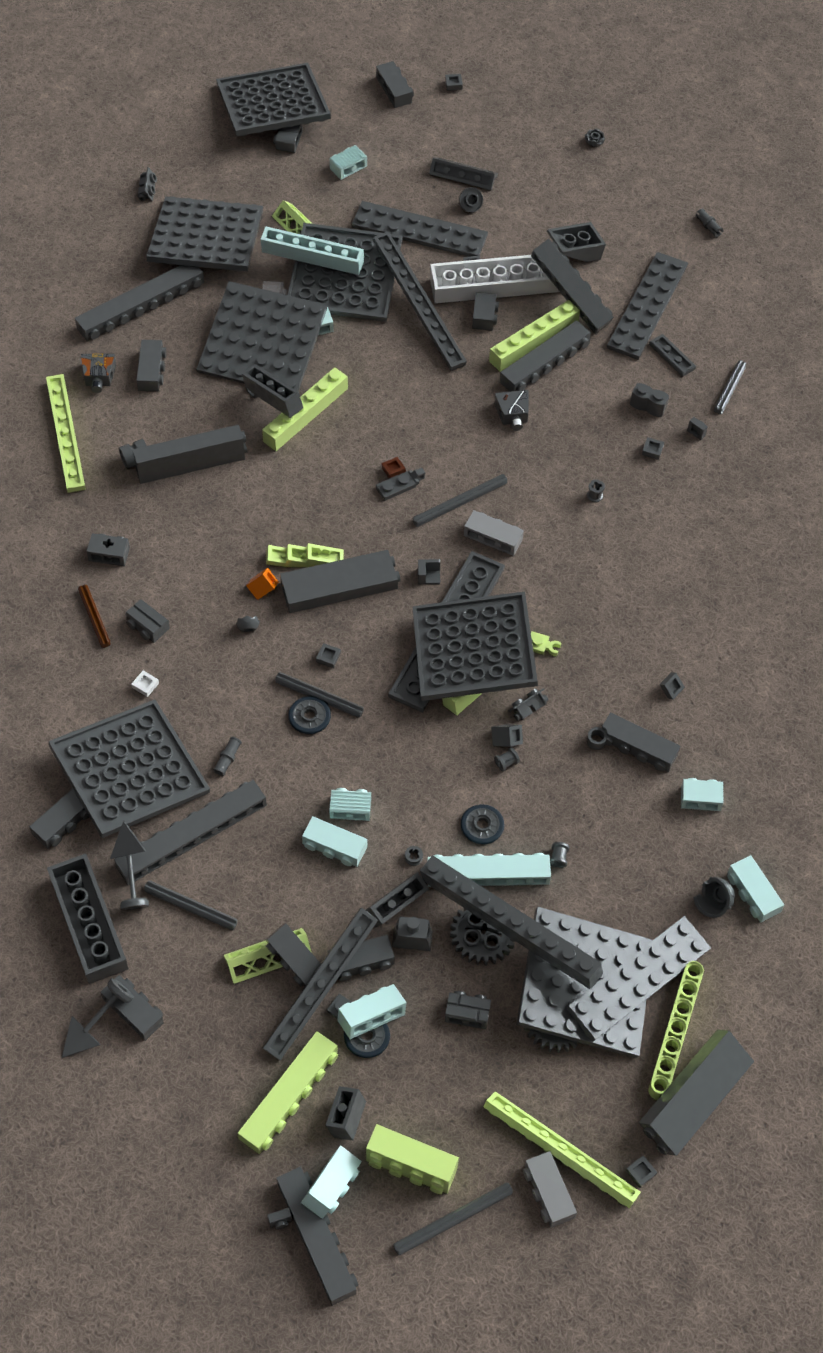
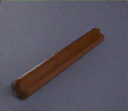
[78,584,111,648]

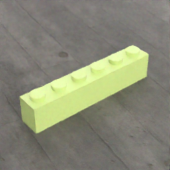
[489,300,580,372]
[262,367,348,451]
[238,1031,338,1154]

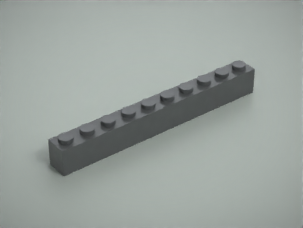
[420,855,603,990]

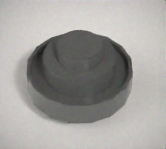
[459,187,483,212]

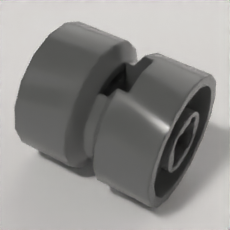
[118,439,147,469]

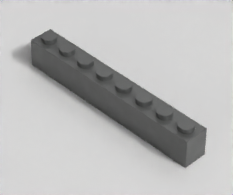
[75,265,204,341]
[114,779,267,885]

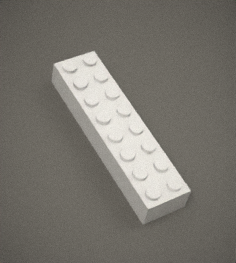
[430,255,560,303]

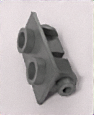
[137,167,157,201]
[508,688,548,721]

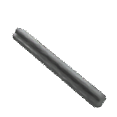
[275,672,364,717]
[144,881,238,930]

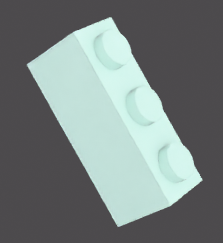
[302,816,367,867]
[728,855,784,923]
[337,984,407,1039]
[301,1145,362,1219]

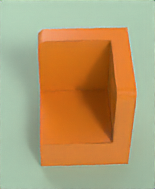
[246,568,279,600]

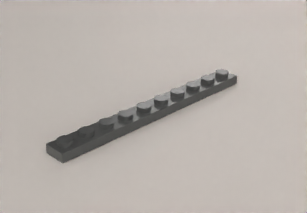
[373,231,467,371]

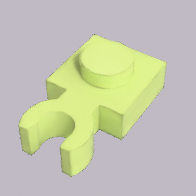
[531,631,561,656]

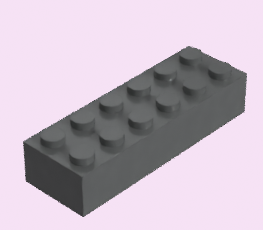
[47,854,129,984]

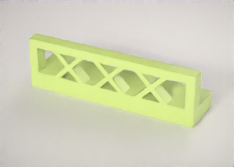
[272,200,312,234]
[224,928,312,984]

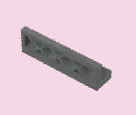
[429,157,498,190]

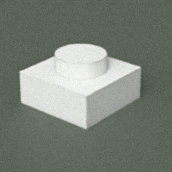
[131,670,159,697]

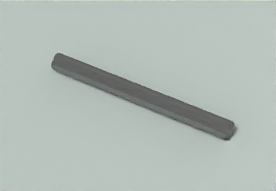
[412,474,507,527]
[394,1183,513,1255]

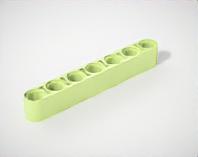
[649,961,704,1100]

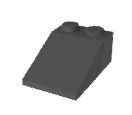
[547,222,606,262]

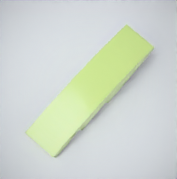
[266,543,344,567]

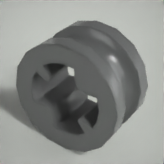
[405,846,423,866]

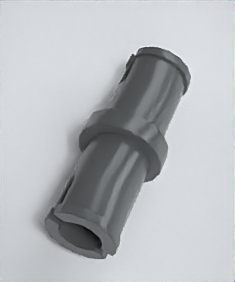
[696,208,723,237]
[213,736,242,776]

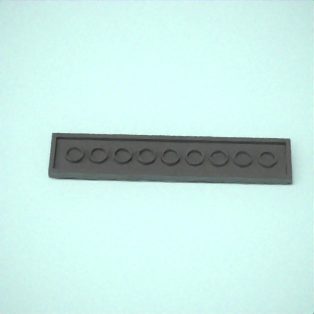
[388,551,505,713]

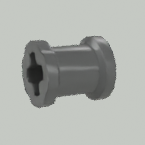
[587,480,605,502]
[494,747,520,772]
[550,842,570,868]

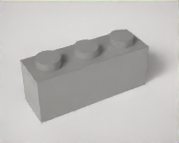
[464,510,524,556]
[523,1151,577,1228]

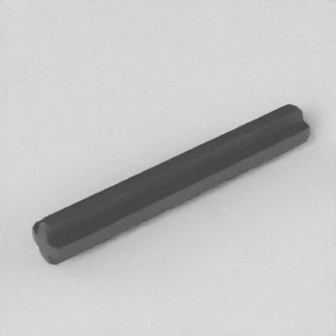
[714,360,746,414]

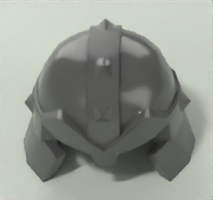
[693,877,735,918]

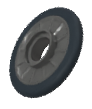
[288,696,331,734]
[461,804,504,844]
[344,1024,390,1058]

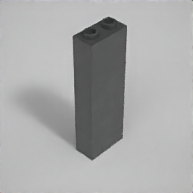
[133,425,247,484]
[280,550,401,613]
[639,1029,754,1156]

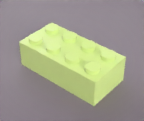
[366,1124,459,1194]

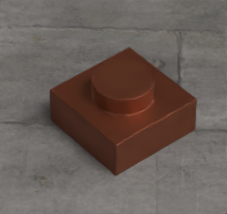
[381,457,406,479]

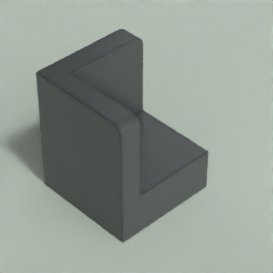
[418,559,440,584]
[491,724,523,747]

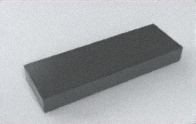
[649,334,696,377]

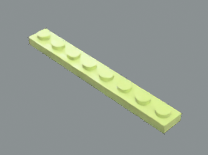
[46,374,86,493]
[483,1092,641,1209]

